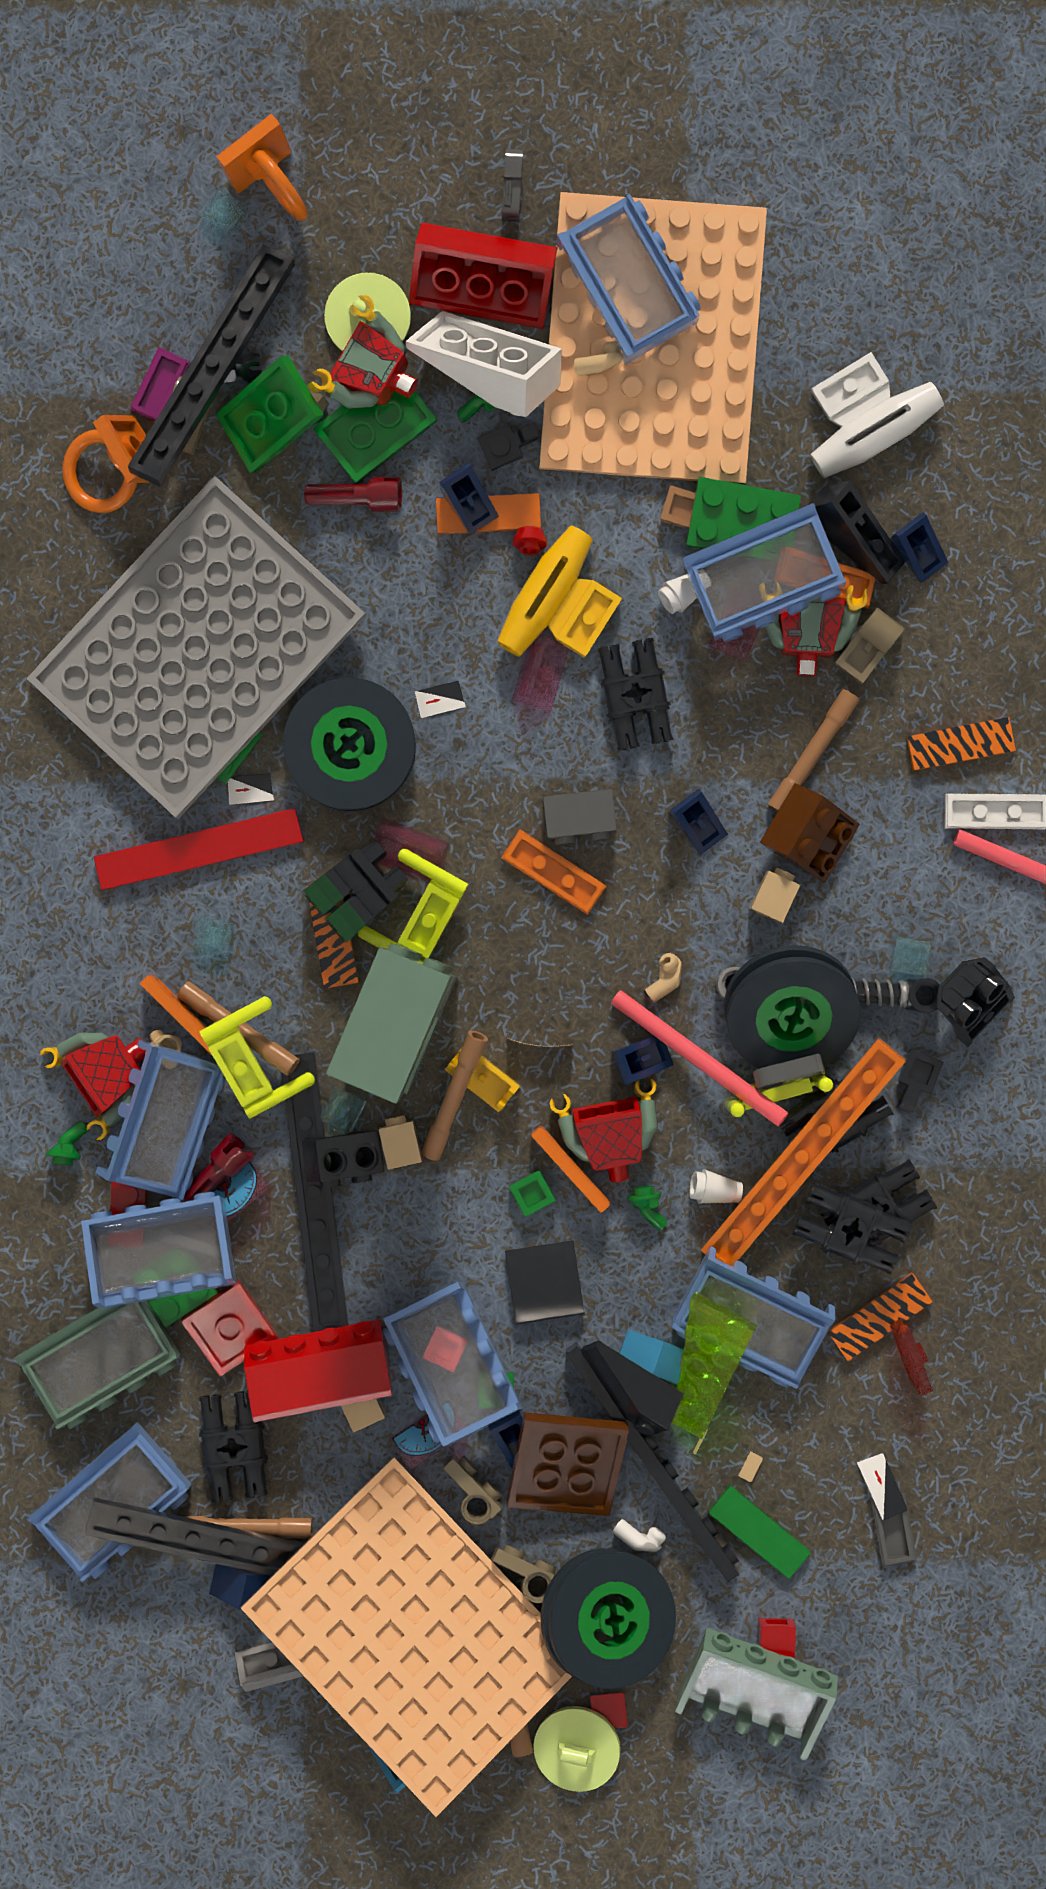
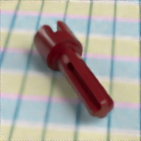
[304,477,402,512]
[176,1133,254,1202]

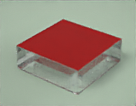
[590,1690,628,1728]

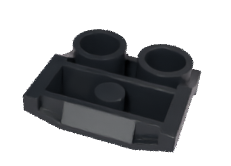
[937,957,1015,1047]

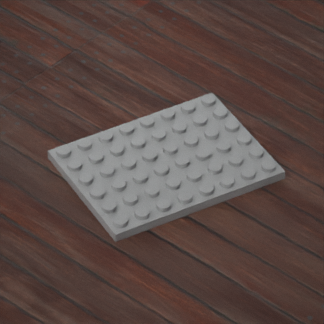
[26,476,367,819]

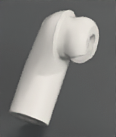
[612,1519,666,1552]

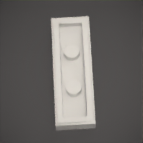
[944,794,1046,830]

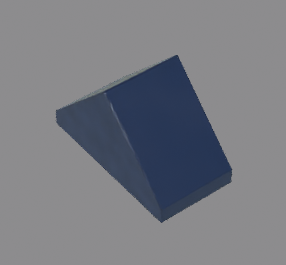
[439,463,499,535]
[891,512,948,583]
[668,789,728,855]
[612,1036,674,1085]
[488,1410,524,1468]
[209,1564,272,1610]

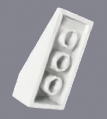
[406,311,562,417]

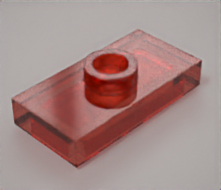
[890,1319,933,1396]

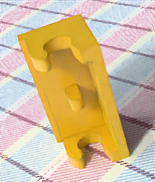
[445,1048,520,1112]

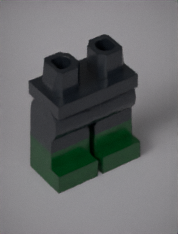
[301,841,408,943]

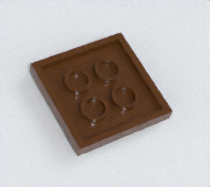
[506,1412,629,1516]

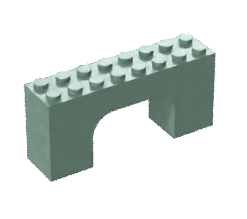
[326,943,457,1104]

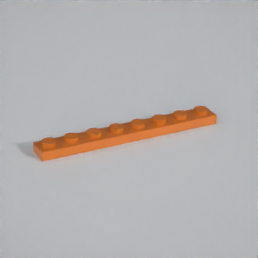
[701,1038,906,1266]

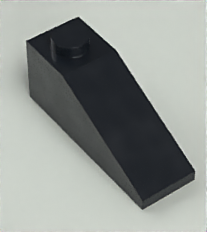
[808,480,906,584]
[581,1340,684,1436]

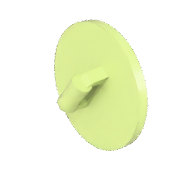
[324,273,411,352]
[534,1706,620,1792]

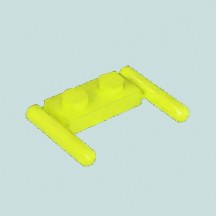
[358,849,469,962]
[199,996,315,1119]
[724,1075,833,1117]

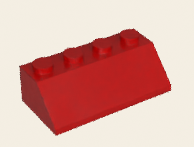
[409,222,558,329]
[244,1319,392,1422]

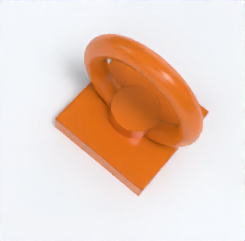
[216,113,308,222]
[62,415,169,513]

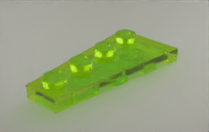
[672,1292,757,1439]

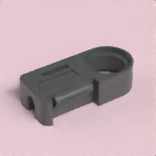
[502,148,523,222]
[752,1054,825,1090]

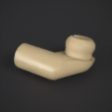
[574,341,623,376]
[644,953,682,1003]

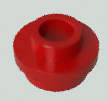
[512,526,547,555]

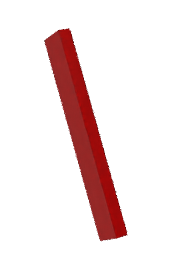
[93,808,304,890]

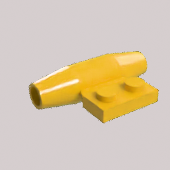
[497,525,622,658]

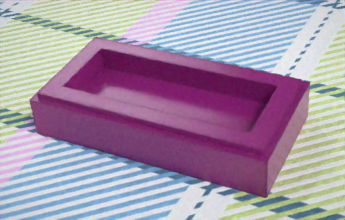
[130,347,190,422]

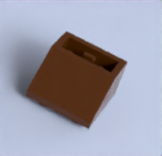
[759,783,860,883]

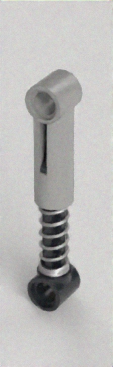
[716,967,940,1013]

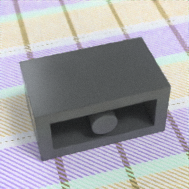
[543,789,617,845]

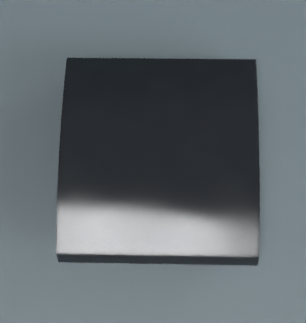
[505,1240,585,1325]

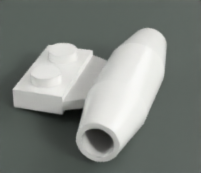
[810,352,944,478]

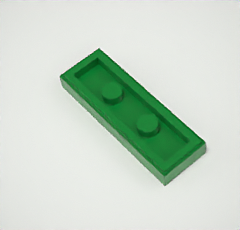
[708,1485,811,1579]

